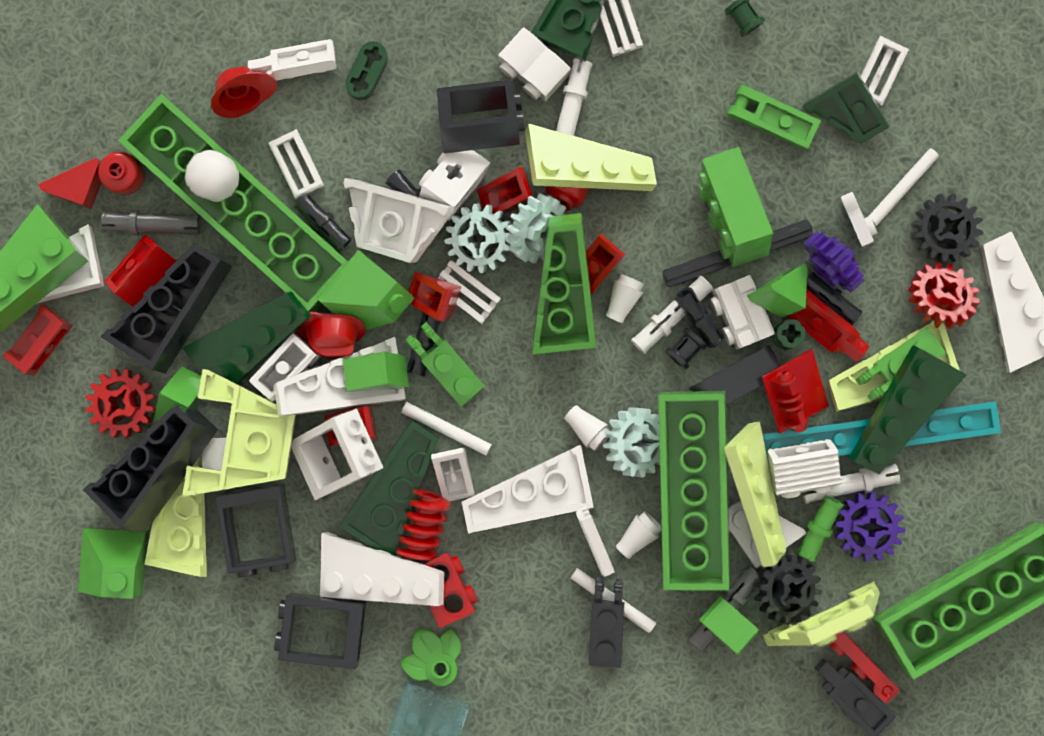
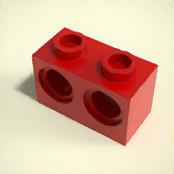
[422,551,478,629]

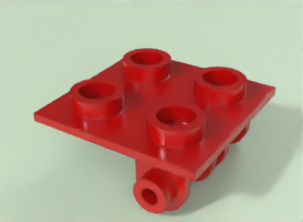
[761,349,829,434]

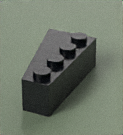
[100,243,232,374]
[83,405,218,533]

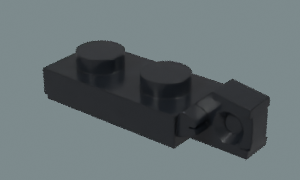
[814,659,896,736]

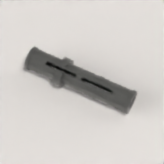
[101,210,200,235]
[688,565,761,652]

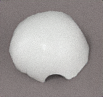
[185,150,239,202]

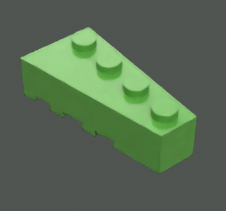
[0,204,88,333]
[532,213,596,355]

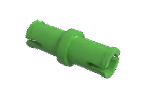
[797,495,843,562]

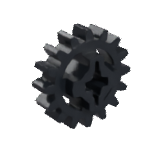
[911,194,984,263]
[753,553,822,625]

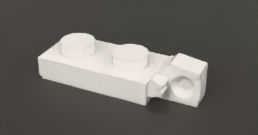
[248,39,337,80]

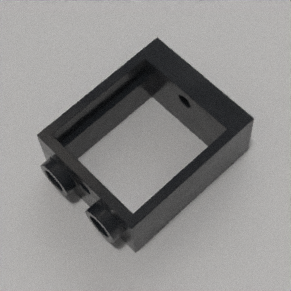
[437,80,525,154]
[216,485,297,578]
[274,593,366,669]

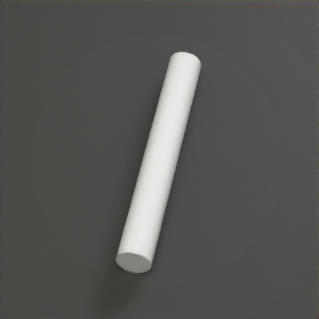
[868,148,939,226]
[401,402,492,455]
[570,568,656,633]

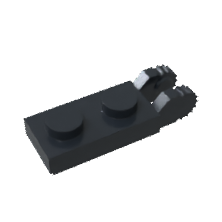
[589,577,625,668]

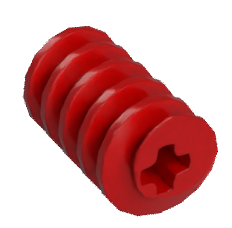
[396,489,451,560]

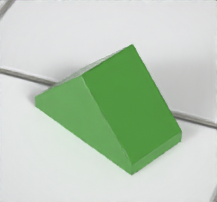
[747,263,807,318]
[342,351,409,392]
[153,366,201,424]
[699,596,760,655]

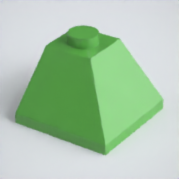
[317,250,415,330]
[78,528,147,599]

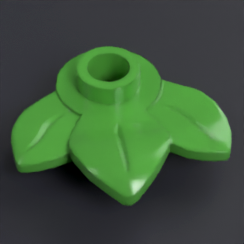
[400,628,461,686]

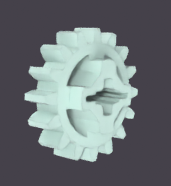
[505,193,566,264]
[444,203,511,273]
[603,407,660,477]

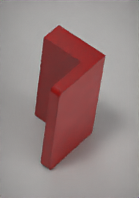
[104,234,177,307]

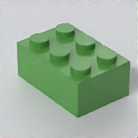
[697,147,773,268]

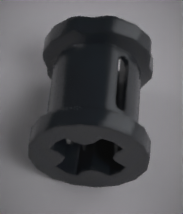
[665,328,707,370]

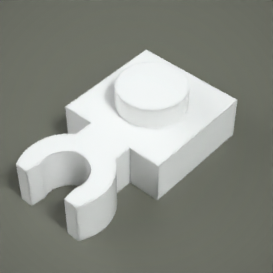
[841,192,878,247]

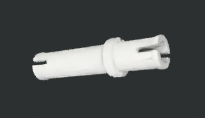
[556,59,593,136]
[631,275,714,355]
[802,463,900,504]

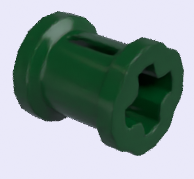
[725,0,765,37]
[772,319,806,350]

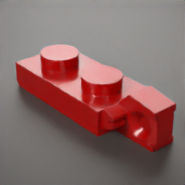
[787,289,869,363]
[828,631,900,704]

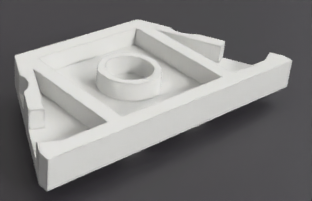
[344,178,454,263]

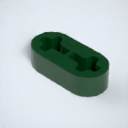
[345,41,388,101]

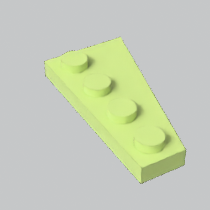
[525,124,657,191]
[827,321,960,412]
[724,422,786,567]
[144,454,207,577]

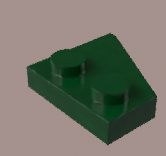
[803,71,890,143]

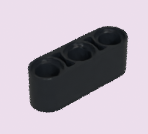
[689,345,781,404]

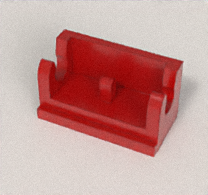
[2,304,73,376]

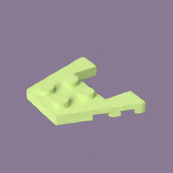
[182,369,296,496]
[762,581,880,646]

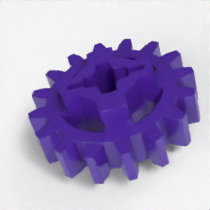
[804,231,864,292]
[833,492,906,562]

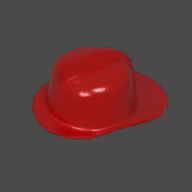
[211,66,277,119]
[294,312,366,359]

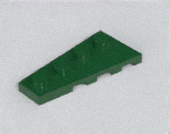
[531,0,605,62]
[182,291,312,385]
[849,345,966,474]
[339,420,439,556]

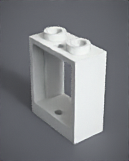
[291,409,383,500]

